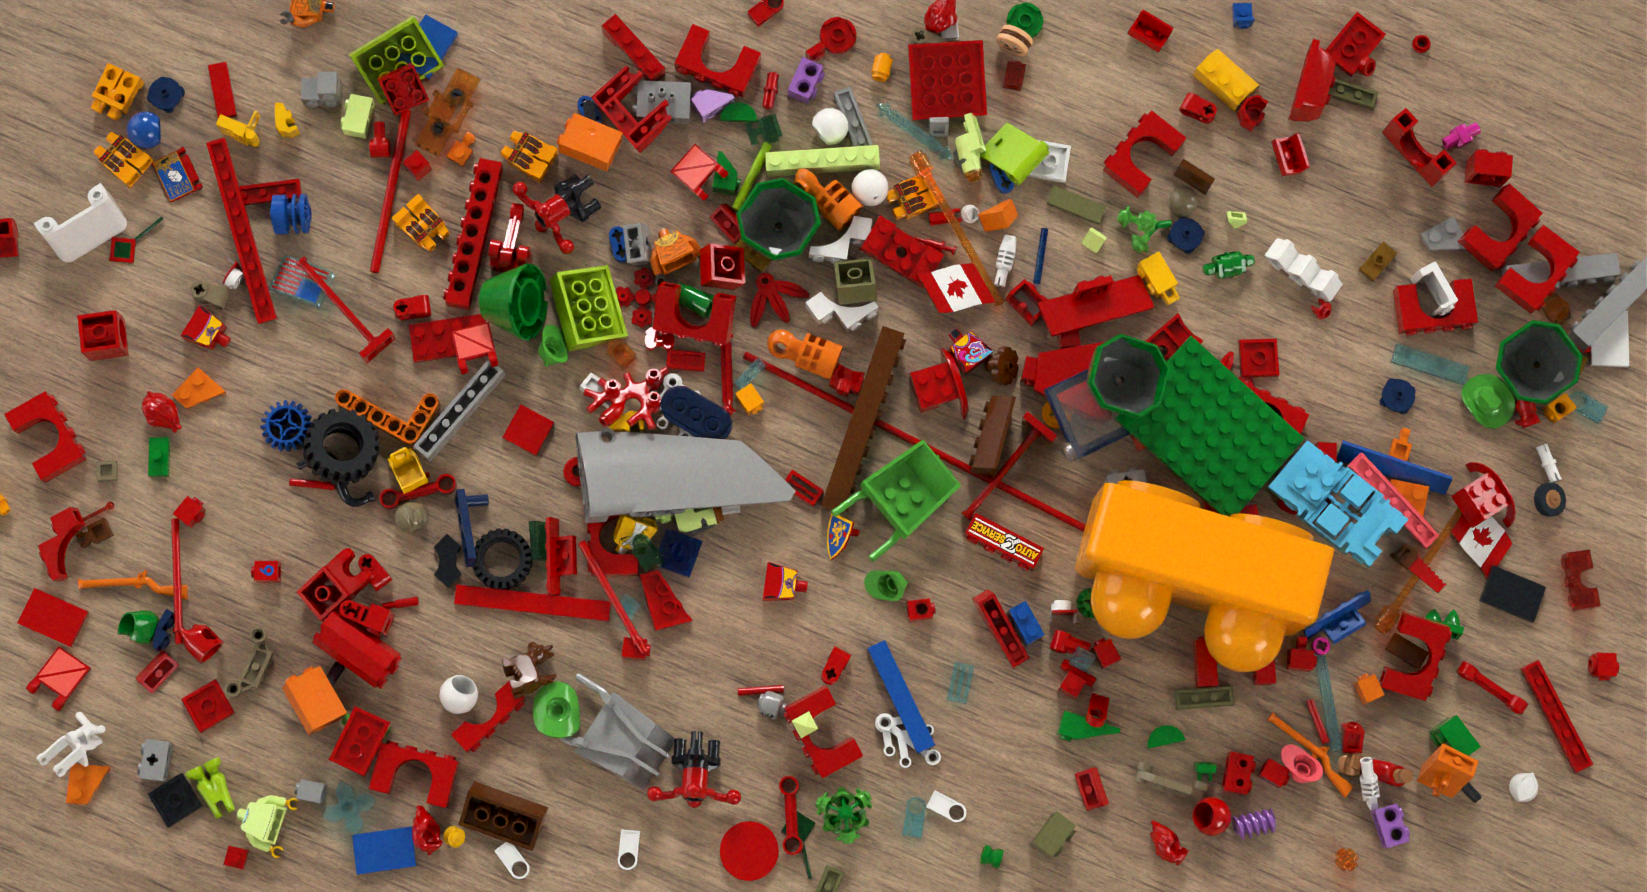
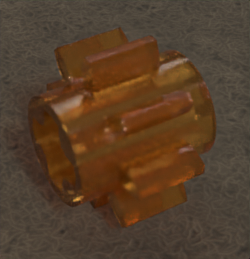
[1334,847,1359,872]

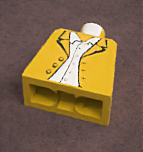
[613,514,657,554]

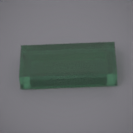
[529,521,547,561]

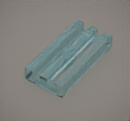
[947,662,974,704]

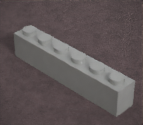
[1501,253,1621,288]
[1568,257,1647,352]
[413,359,506,462]

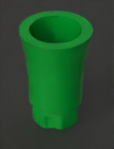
[678,282,715,320]

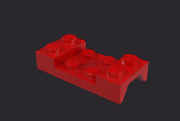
[859,215,944,289]
[1146,313,1203,362]

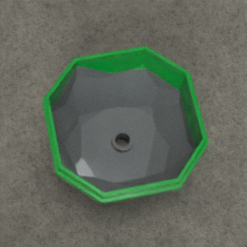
[736,178,821,261]
[1495,320,1583,404]
[1086,334,1170,419]

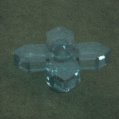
[323,782,376,834]

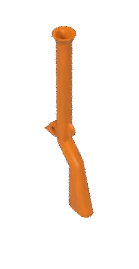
[78,569,188,600]
[1267,712,1353,798]

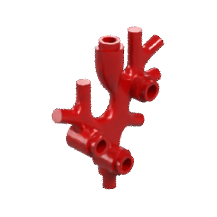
[583,367,669,430]

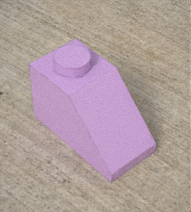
[691,89,735,123]

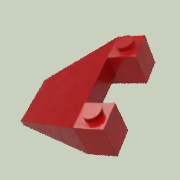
[1033,342,1112,423]

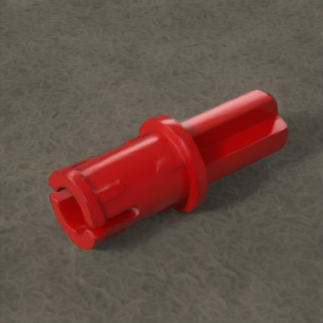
[762,72,779,110]

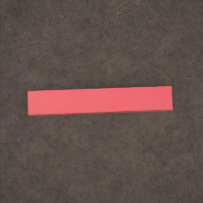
[1347,453,1439,549]

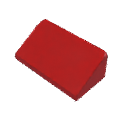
[710,203,741,244]
[136,650,179,694]
[1074,767,1109,811]

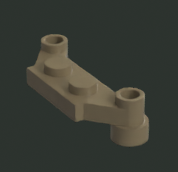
[225,627,274,698]
[1135,761,1209,802]

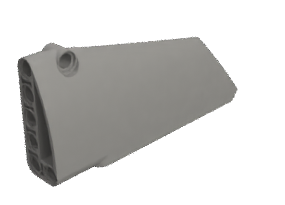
[575,428,796,523]

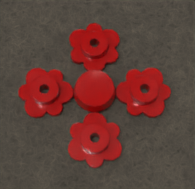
[615,267,658,328]

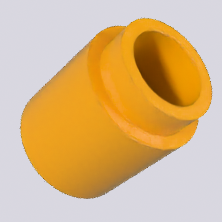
[871,53,893,82]

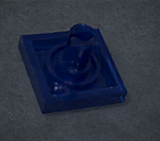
[653,528,703,578]

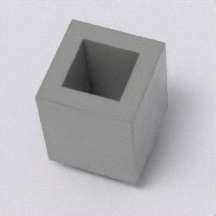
[294,779,327,804]

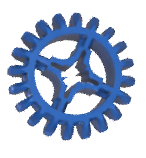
[260,400,312,452]

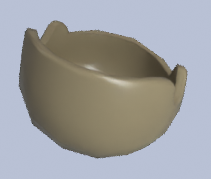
[1169,187,1198,217]

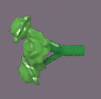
[1117,206,1172,253]

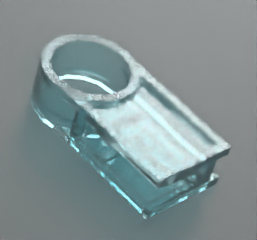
[733,358,767,391]
[1569,391,1608,424]
[902,797,926,838]

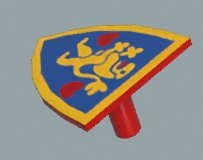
[827,513,859,560]

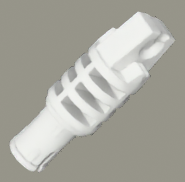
[993,235,1017,288]
[1360,757,1380,810]

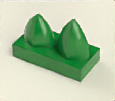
[1425,609,1464,640]

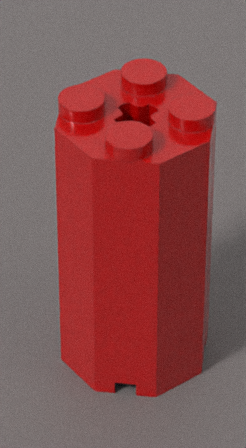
[312,609,402,689]

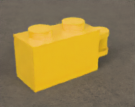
[1137,251,1180,306]

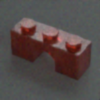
[1561,549,1601,612]

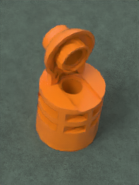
[793,168,864,232]
[767,330,843,380]

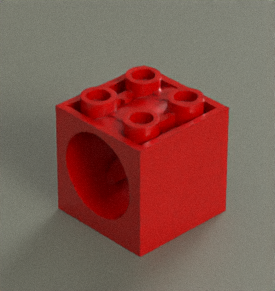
[377,63,429,115]
[77,310,129,361]

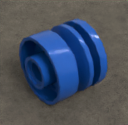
[270,194,312,235]

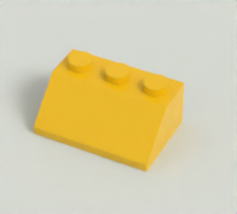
[1193,48,1259,112]

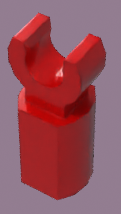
[928,208,962,226]

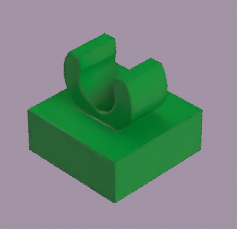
[1194,762,1217,782]

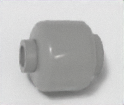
[757,691,787,719]

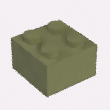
[834,258,877,305]
[1030,811,1076,859]

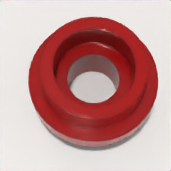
[1412,35,1431,53]

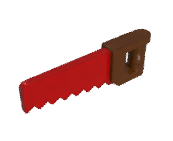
[1390,542,1447,593]

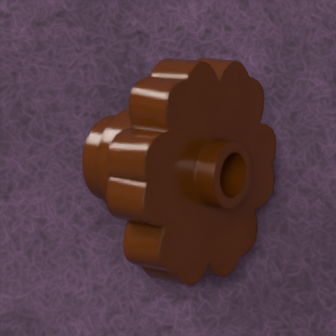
[985,346,1019,386]

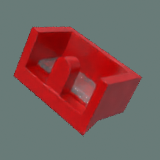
[1005,279,1048,326]

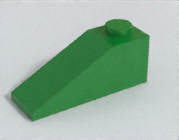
[1056,711,1121,742]

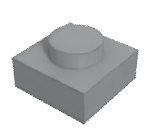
[929,117,949,137]

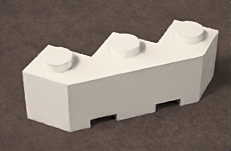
[1264,238,1343,302]

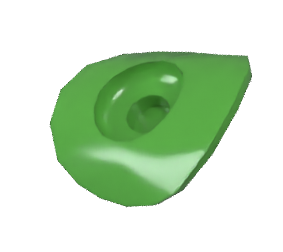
[1461,374,1516,429]
[533,681,580,738]

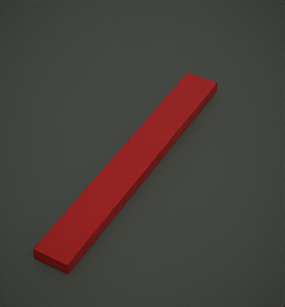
[454,584,611,622]

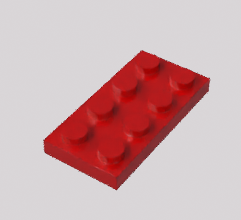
[409,314,486,363]

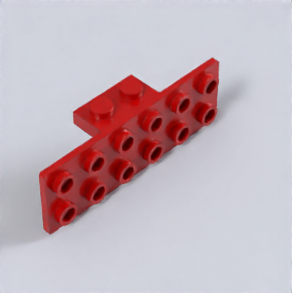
[1038,275,1154,337]

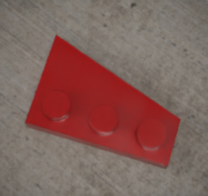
[639,570,693,631]

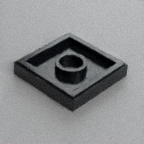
[148,773,203,828]

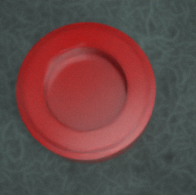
[1358,57,1376,77]

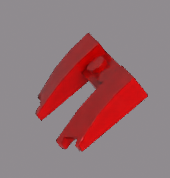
[591,66,672,153]

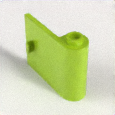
[980,122,1050,186]

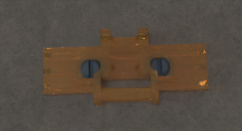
[415,68,481,157]

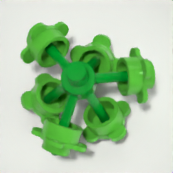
[815,787,872,844]

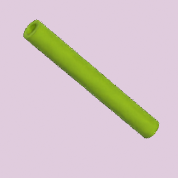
[731,142,772,212]

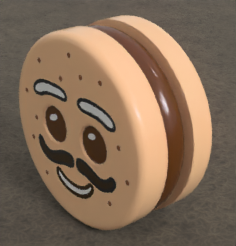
[996,25,1033,56]

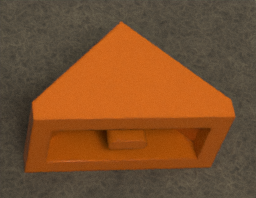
[978,198,1018,232]

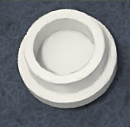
[961,205,979,223]

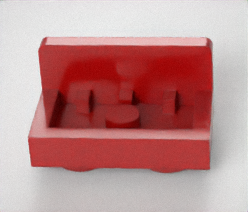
[1127,9,1174,53]
[1271,133,1310,176]

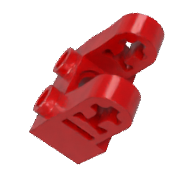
[488,239,533,273]
[339,600,395,638]

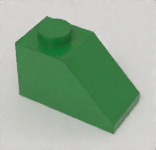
[712,151,741,196]

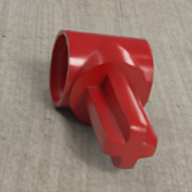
[369,121,391,158]

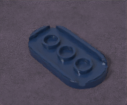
[661,386,732,439]

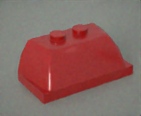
[1288,39,1336,122]

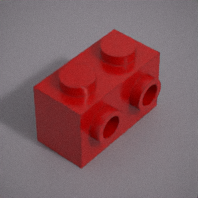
[1221,751,1256,796]

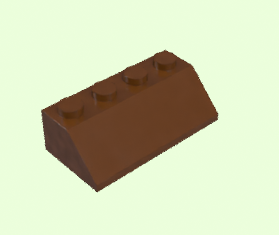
[969,396,1016,478]
[458,781,549,851]

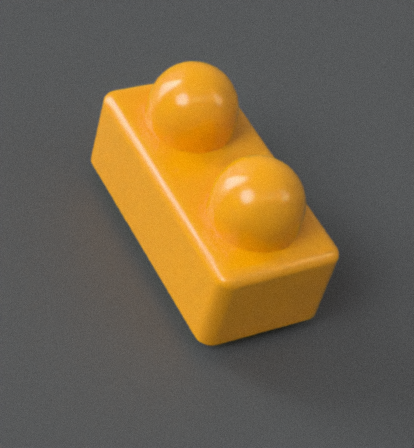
[1075,480,1335,672]

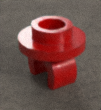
[1311,299,1332,320]

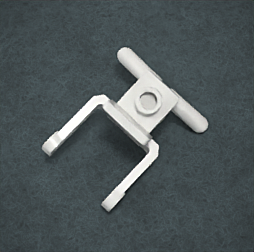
[36,712,106,777]

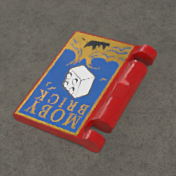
[152,147,203,203]

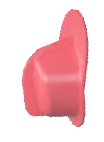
[1281,744,1323,783]

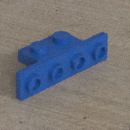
[1303,590,1371,644]

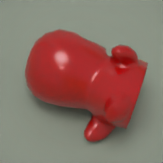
[1515,400,1541,428]

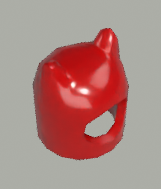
[180,624,224,664]

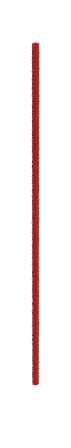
[743,352,1086,532]

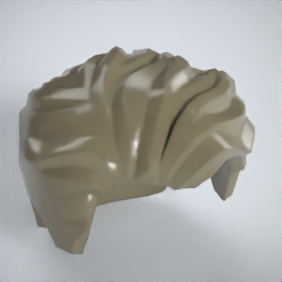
[395,502,427,533]

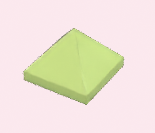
[1226,211,1247,229]
[792,711,818,738]

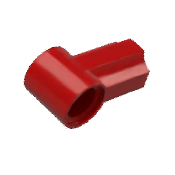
[1049,630,1091,659]

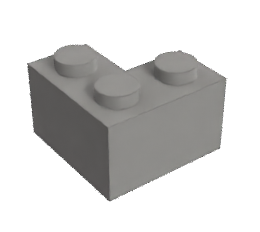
[301,72,342,108]

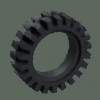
[472,528,533,590]

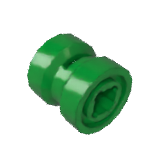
[979,844,1004,869]

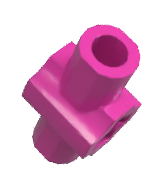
[1442,122,1481,150]

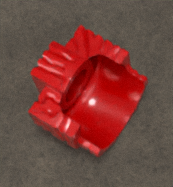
[1237,95,1269,132]
[829,363,865,397]

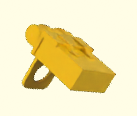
[216,111,260,147]
[388,447,429,494]

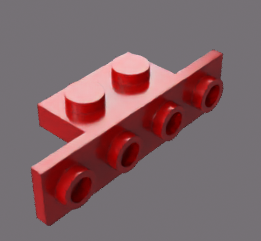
[545,517,577,596]

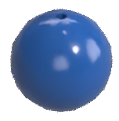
[127,111,161,149]

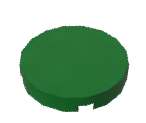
[1006,2,1044,38]

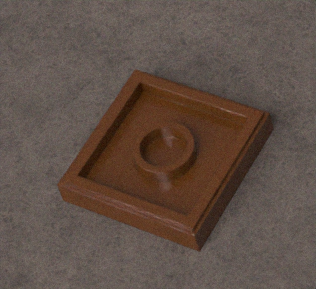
[1174,159,1215,195]

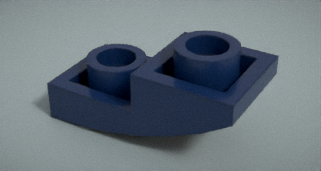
[153,609,175,651]

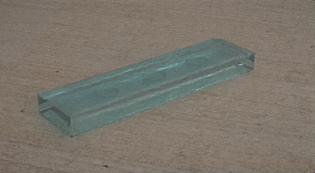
[1390,344,1470,385]

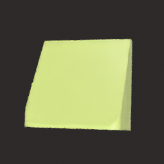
[1082,228,1106,253]

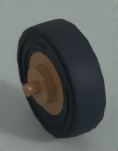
[1534,482,1566,517]

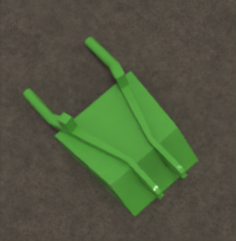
[831,440,961,562]

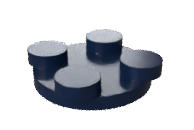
[147,77,185,113]
[1167,217,1205,254]
[1379,378,1416,414]

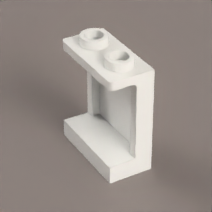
[1410,261,1458,318]

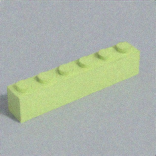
[765,145,880,177]

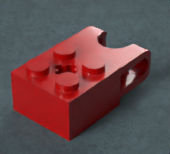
[296,548,374,621]

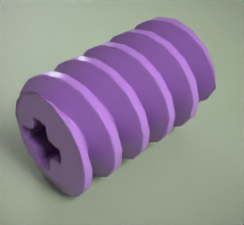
[1232,808,1276,840]

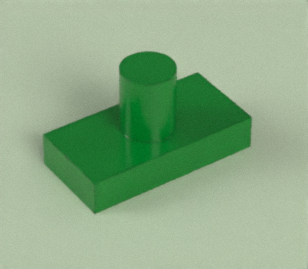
[148,437,170,477]

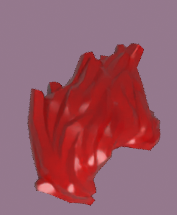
[924,0,958,34]
[141,391,182,433]
[412,805,443,855]
[1150,820,1189,865]

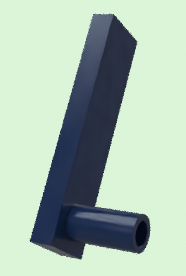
[454,489,489,567]

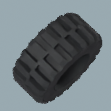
[303,408,380,486]

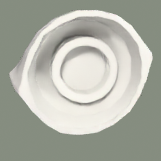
[1509,772,1539,802]

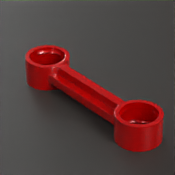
[499,203,524,268]
[379,474,457,510]
[1456,661,1528,715]
[779,776,804,855]

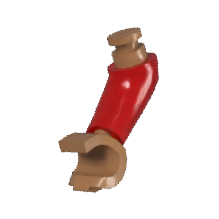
[1338,752,1413,787]

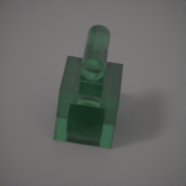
[744,113,783,145]

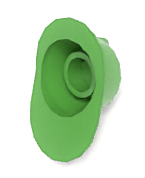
[538,325,568,367]
[864,570,908,601]

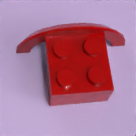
[909,348,969,420]
[1451,462,1516,528]

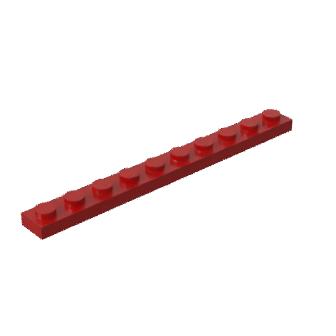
[206,137,278,325]

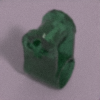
[632,534,665,573]

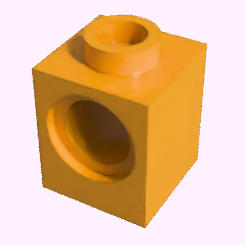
[735,383,764,416]
[1542,393,1577,424]

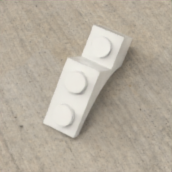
[809,216,872,265]
[805,292,878,332]

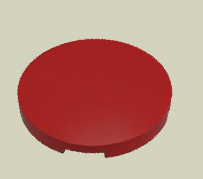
[720,821,779,881]

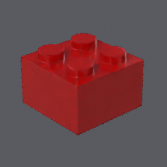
[1464,149,1513,187]
[700,243,745,290]

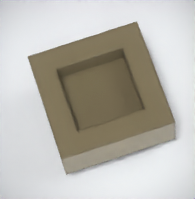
[96,460,118,482]

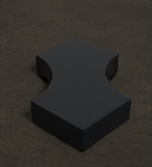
[434,534,462,588]

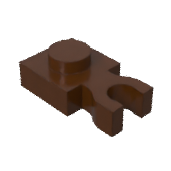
[76,518,114,549]

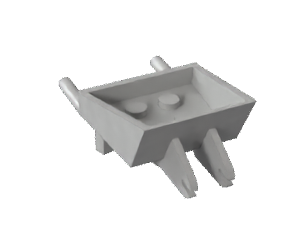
[558,673,675,791]

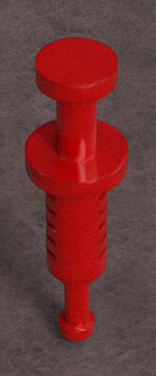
[914,236,957,255]

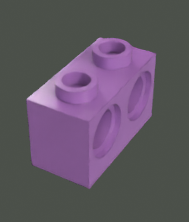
[788,57,825,104]
[1371,803,1410,849]

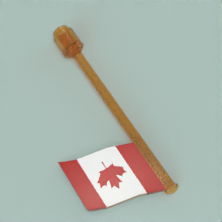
[908,150,1004,313]
[1373,507,1512,634]

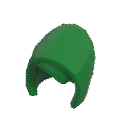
[117,610,160,644]

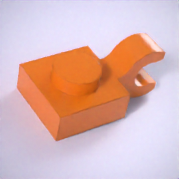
[447,132,476,167]
[1388,427,1412,461]

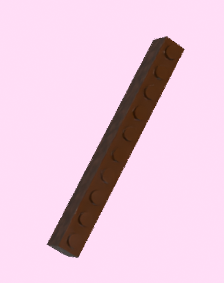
[821,326,906,515]

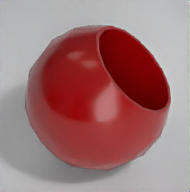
[1192,797,1231,836]

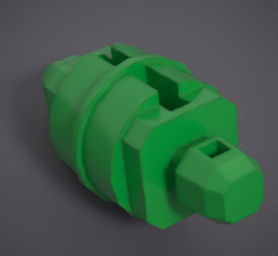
[1202,251,1255,279]

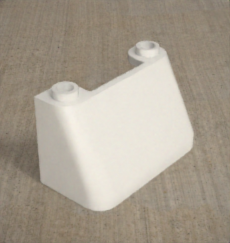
[34,183,127,263]

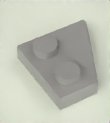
[1420,217,1466,251]

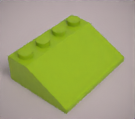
[349,15,444,105]
[549,265,628,351]

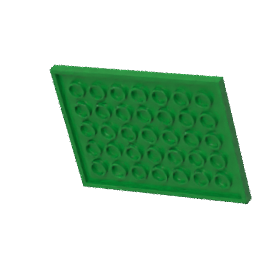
[1115,336,1305,517]

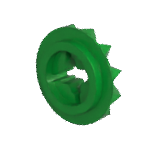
[1076,588,1095,618]

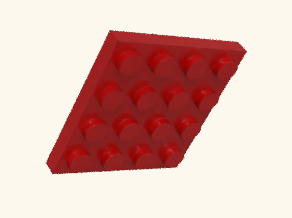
[908,40,987,120]

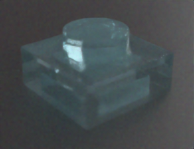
[614,594,641,621]
[1069,646,1095,672]

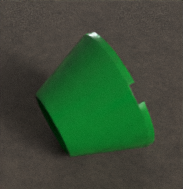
[479,264,548,341]

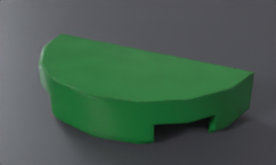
[720,102,757,123]
[1147,725,1186,749]

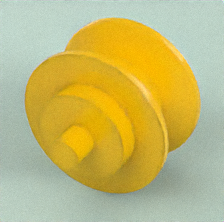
[443,826,465,848]

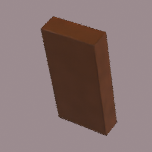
[1385,633,1429,670]

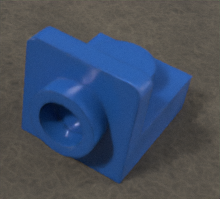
[1232,3,1255,29]

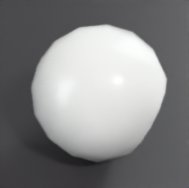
[811,108,848,145]
[852,169,889,206]
[439,675,479,714]

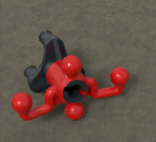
[512,174,601,254]
[647,731,742,808]

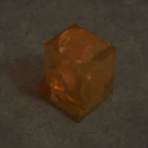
[606,338,637,370]

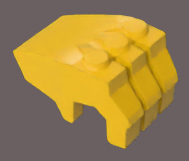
[275,103,300,138]
[608,411,644,433]

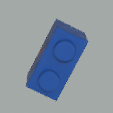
[1007,601,1045,646]

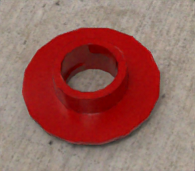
[563,457,581,487]

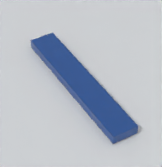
[1337,440,1452,495]
[867,640,935,754]

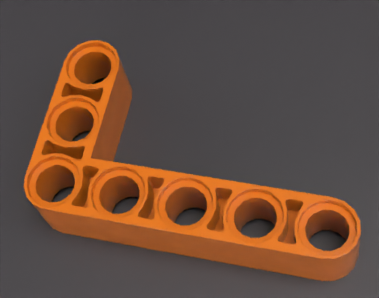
[335,389,441,447]

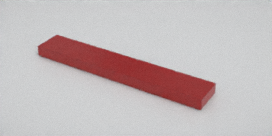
[1520,660,1594,773]

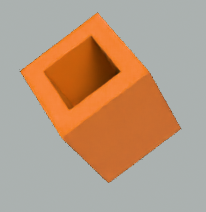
[1353,673,1385,704]

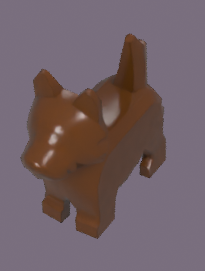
[502,642,557,699]

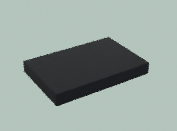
[1479,565,1546,623]

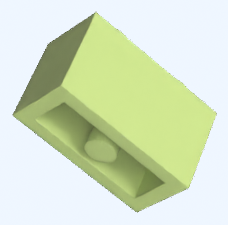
[340,94,375,139]

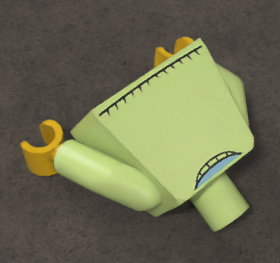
[237,795,299,858]

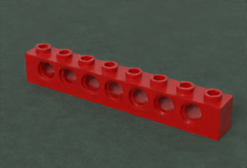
[443,158,503,311]

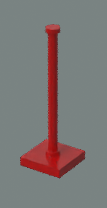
[296,256,396,364]
[961,411,1057,520]

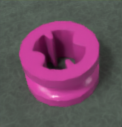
[1311,637,1330,655]

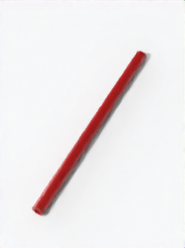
[370,109,411,273]

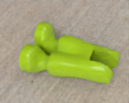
[185,757,235,819]

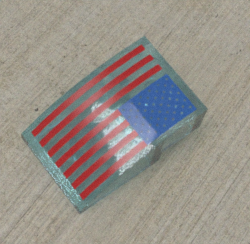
[269,255,335,310]

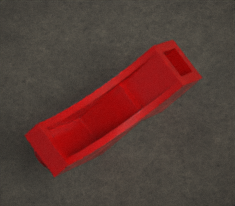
[38,507,86,581]

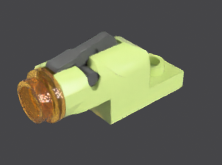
[953,113,986,182]
[655,507,724,536]

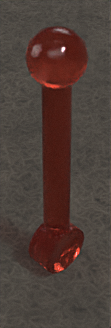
[83,502,115,521]

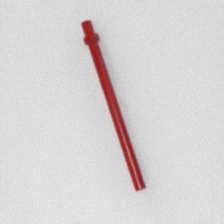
[171,518,185,645]
[578,540,648,655]

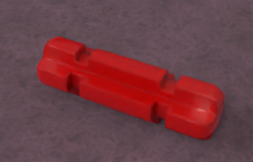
[1060,659,1096,687]

